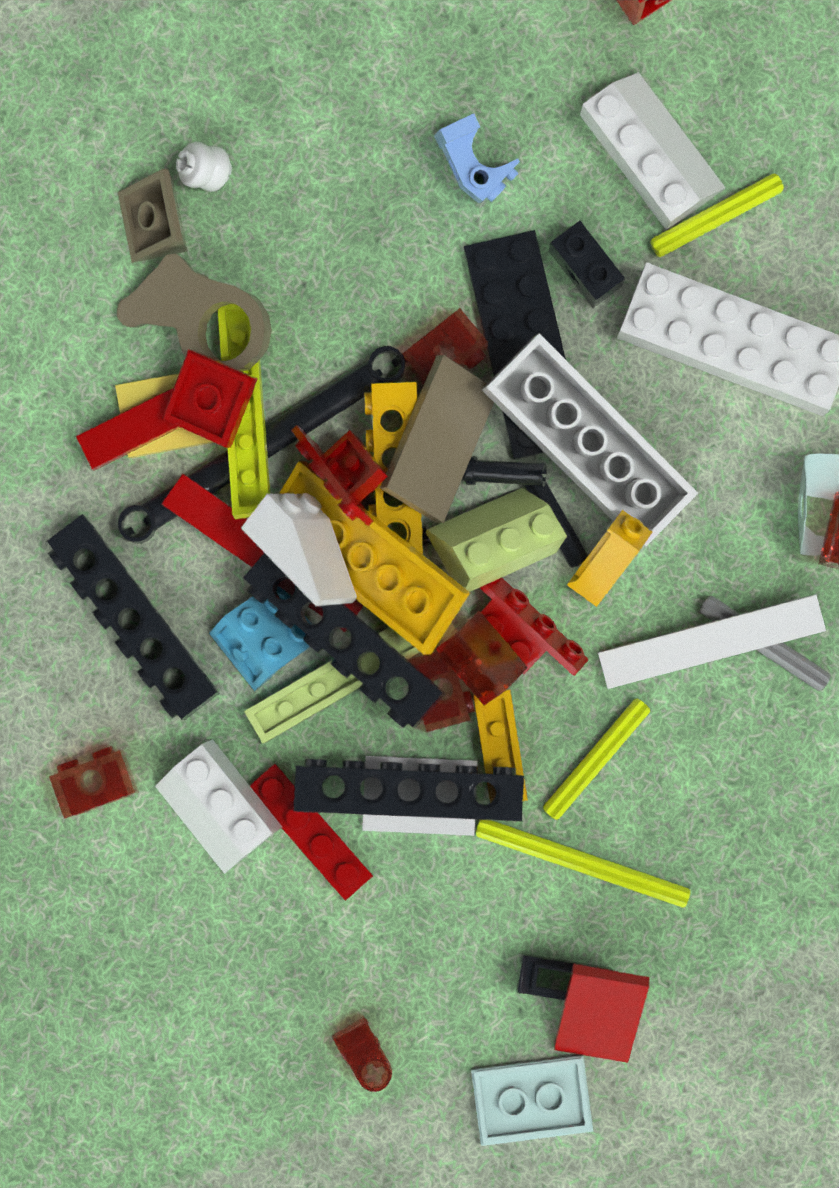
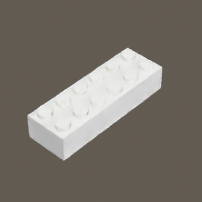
[617,262,839,416]
[482,334,698,547]

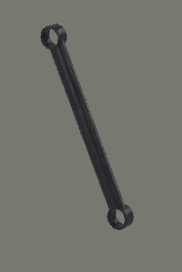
[118,346,405,544]

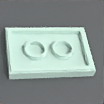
[471,1055,593,1146]

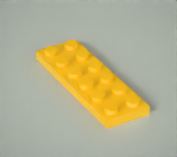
[279,461,470,655]

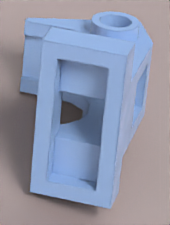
[434,114,520,203]

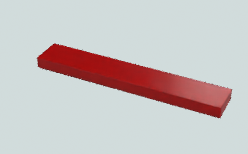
[162,474,364,632]

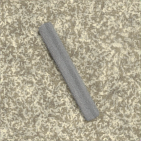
[699,596,831,691]

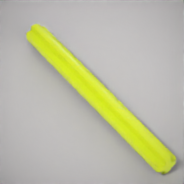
[476,820,691,907]

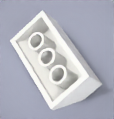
[580,72,726,231]

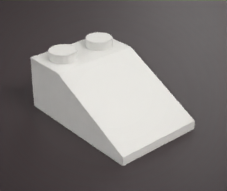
[241,493,357,606]

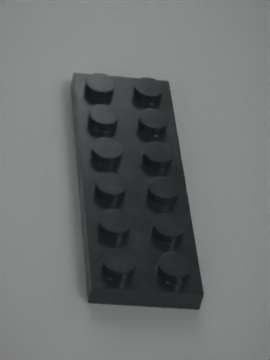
[463,230,566,460]

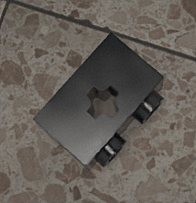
[549,220,625,308]

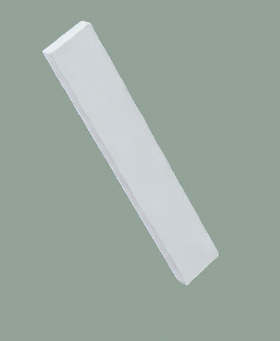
[598,594,826,689]

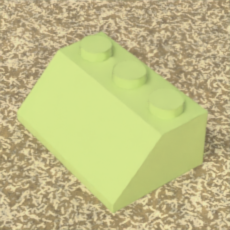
[426,488,567,592]

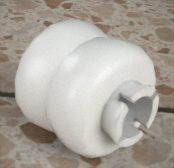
[176,142,232,192]

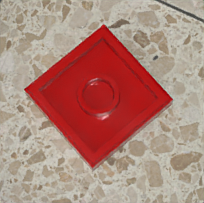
[162,349,258,448]

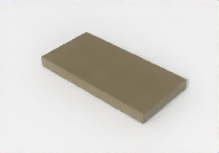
[380,355,494,523]

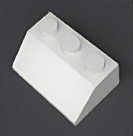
[155,739,282,874]

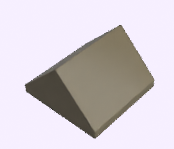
[118,169,188,263]

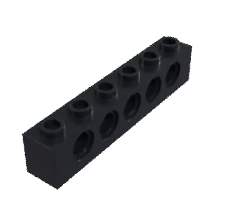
[47,514,220,720]
[243,553,446,728]
[294,759,524,821]

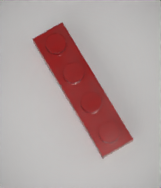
[250,764,373,901]

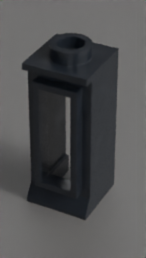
[516,953,613,1000]

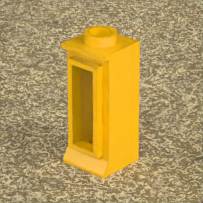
[567,510,653,607]

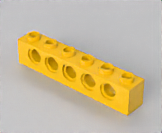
[364,382,423,554]

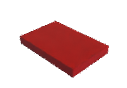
[554,964,650,1063]

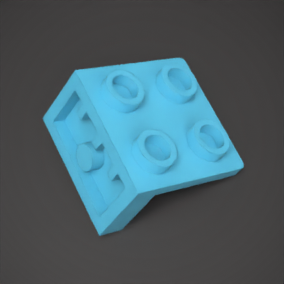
[209,586,312,691]

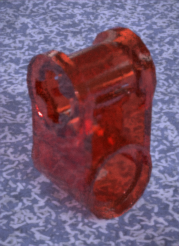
[332,1016,392,1092]

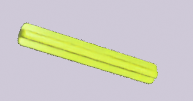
[650,173,784,257]
[543,698,650,820]

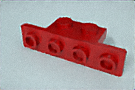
[292,425,388,526]
[470,578,589,676]

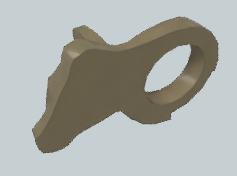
[117,254,272,372]

